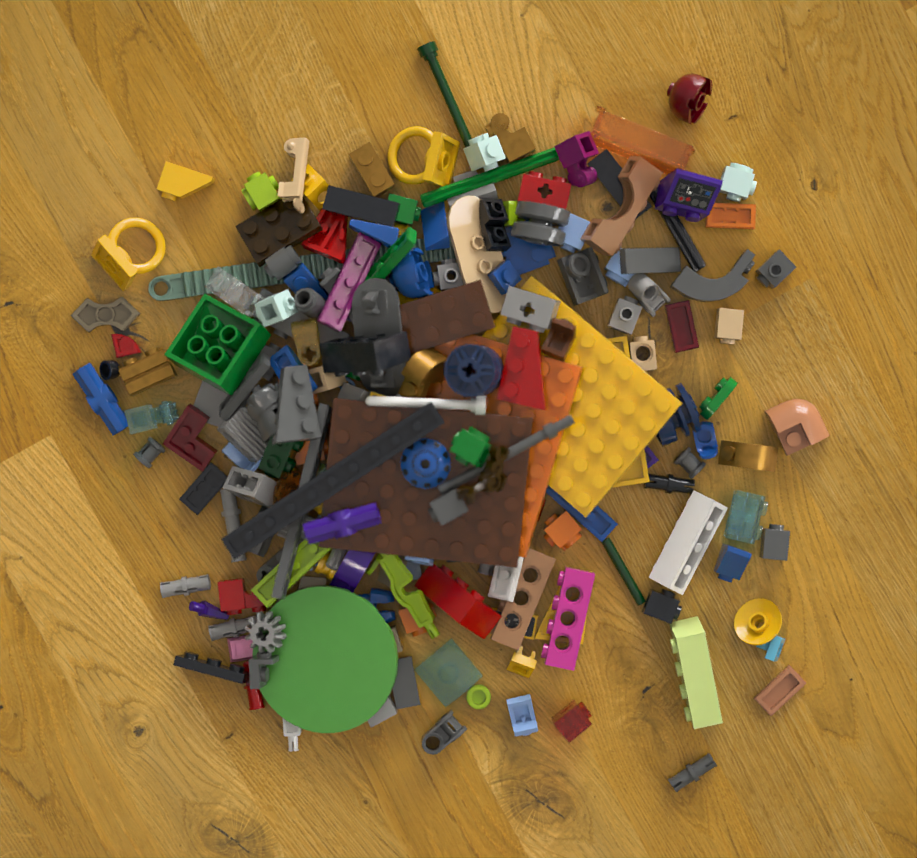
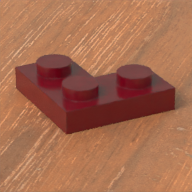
[163,404,218,472]

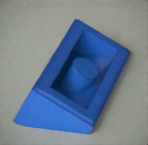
[421,201,450,251]

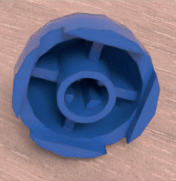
[389,248,434,299]

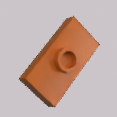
[705,203,756,230]

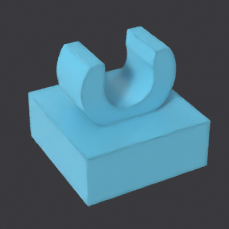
[756,636,785,662]

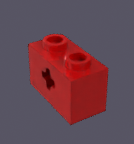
[517,171,572,210]

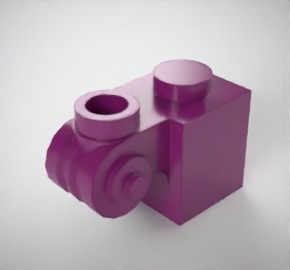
[554,131,599,188]

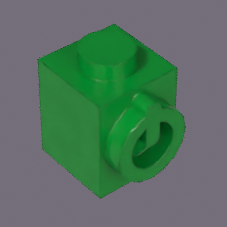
[450,426,491,468]

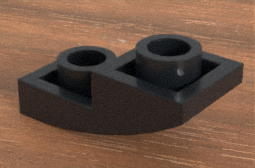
[479,198,511,251]

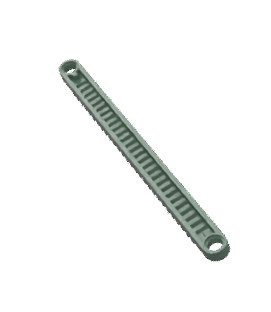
[148,236,456,301]

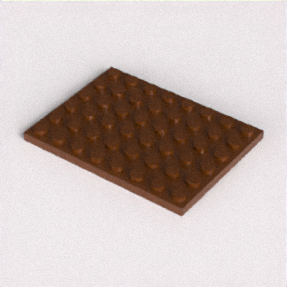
[319,398,533,568]

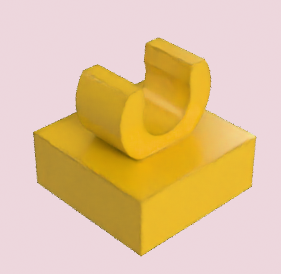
[506,646,537,678]

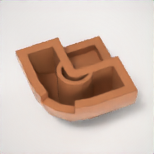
[765,399,830,456]

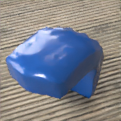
[692,421,718,459]

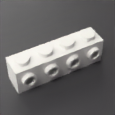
[649,491,728,595]

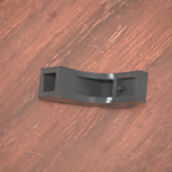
[670,249,755,302]

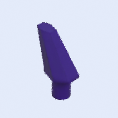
[189,601,229,620]

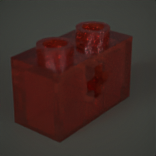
[552,700,592,743]

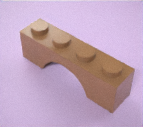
[580,156,663,256]

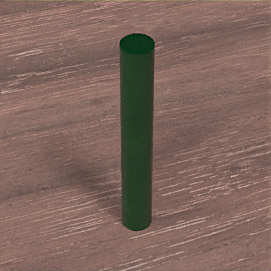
[601,537,646,606]

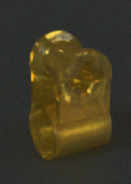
[291,317,322,366]

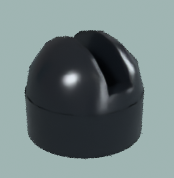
[100,360,120,380]

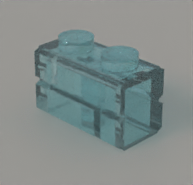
[723,489,768,544]

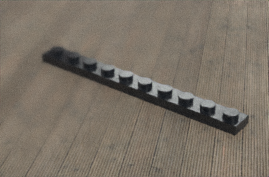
[221,401,445,560]

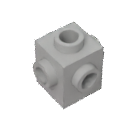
[433,259,464,291]

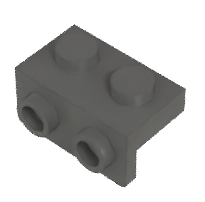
[557,247,609,306]

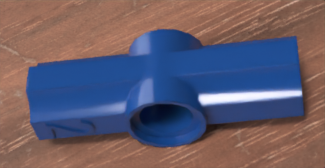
[73,363,131,436]

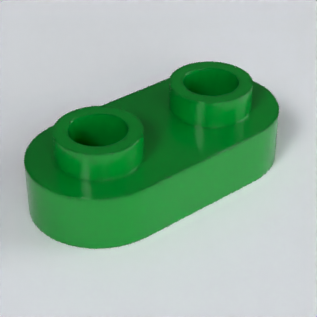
[699,376,738,420]

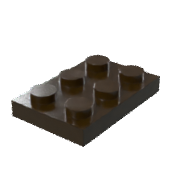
[235,197,323,267]

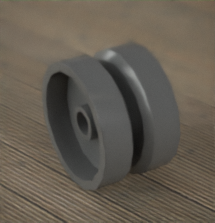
[511,201,570,247]

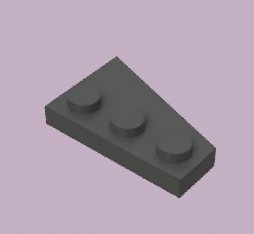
[272,365,321,445]

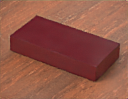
[665,300,699,353]

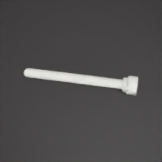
[365,396,486,415]

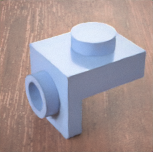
[506,694,538,736]

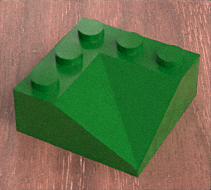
[164,293,271,397]

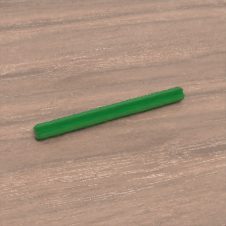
[420,148,559,208]

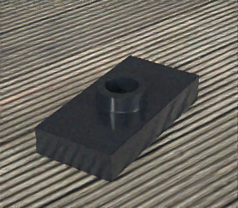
[179,462,228,515]

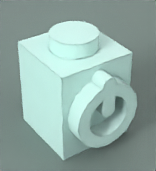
[463,133,506,172]
[719,163,757,202]
[254,289,298,327]

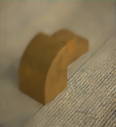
[398,348,447,398]
[718,440,778,472]

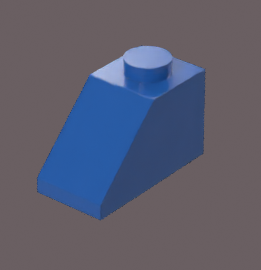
[713,543,752,583]

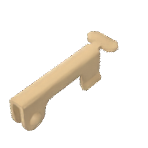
[277,138,309,214]

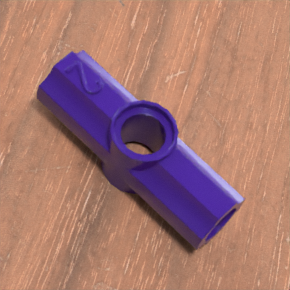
[303,502,382,545]

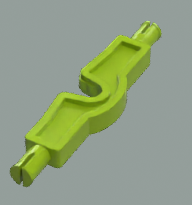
[379,553,440,639]

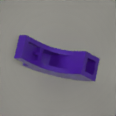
[329,550,375,592]

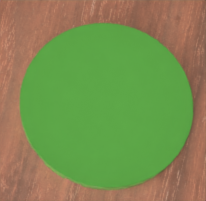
[252,585,398,733]

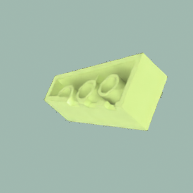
[669,616,723,729]

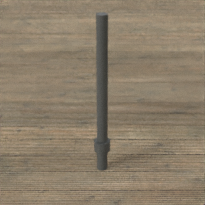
[438,415,575,495]

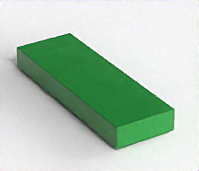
[365,227,417,281]

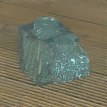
[124,400,179,435]

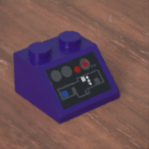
[655,168,723,222]

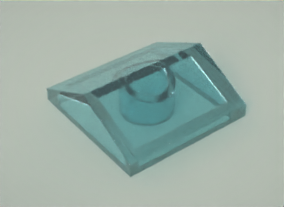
[414,638,483,707]

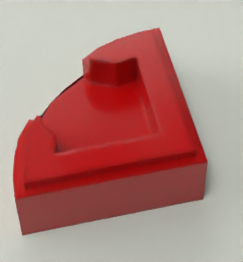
[111,334,142,358]

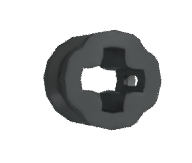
[133,436,166,469]
[674,447,706,479]

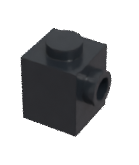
[642,589,682,624]

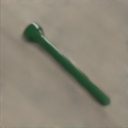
[417,41,472,148]

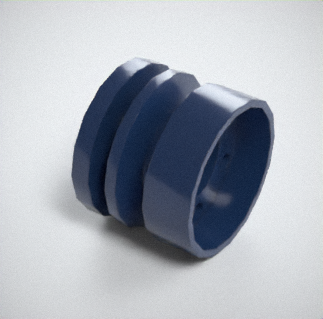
[444,344,504,397]
[656,383,701,447]

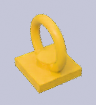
[387,126,460,188]
[91,217,166,292]

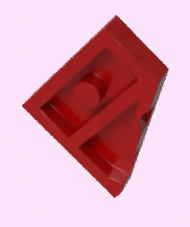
[301,207,348,264]

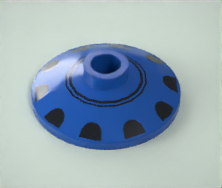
[401,438,451,489]

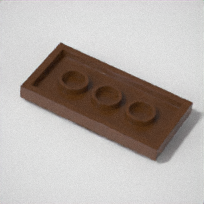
[400,279,496,354]

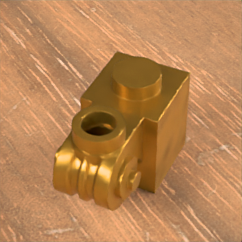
[485,113,536,163]

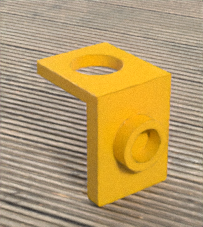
[291,164,329,211]

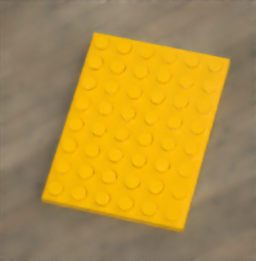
[481,276,683,517]

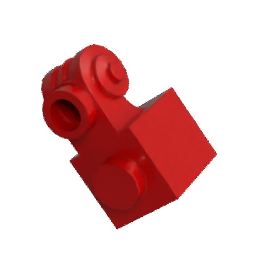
[218,578,267,615]

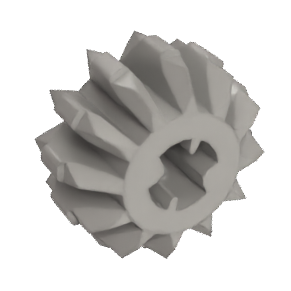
[244,611,287,653]

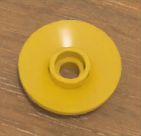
[734,598,782,646]

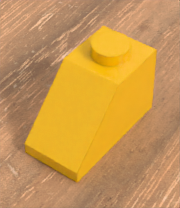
[157,161,215,201]

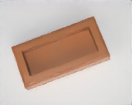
[754,665,806,716]

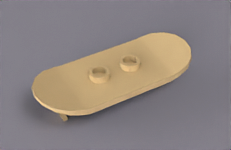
[447,195,507,313]

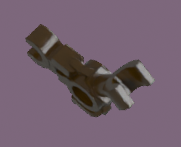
[456,444,510,505]

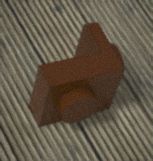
[541,318,576,362]

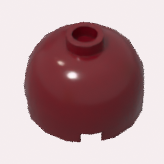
[667,74,713,124]

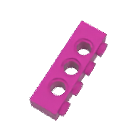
[541,566,595,671]

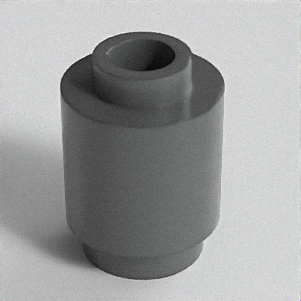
[264,245,302,280]
[294,288,326,319]

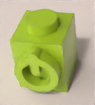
[241,172,281,211]

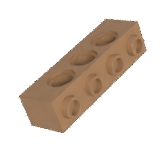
[490,548,556,651]

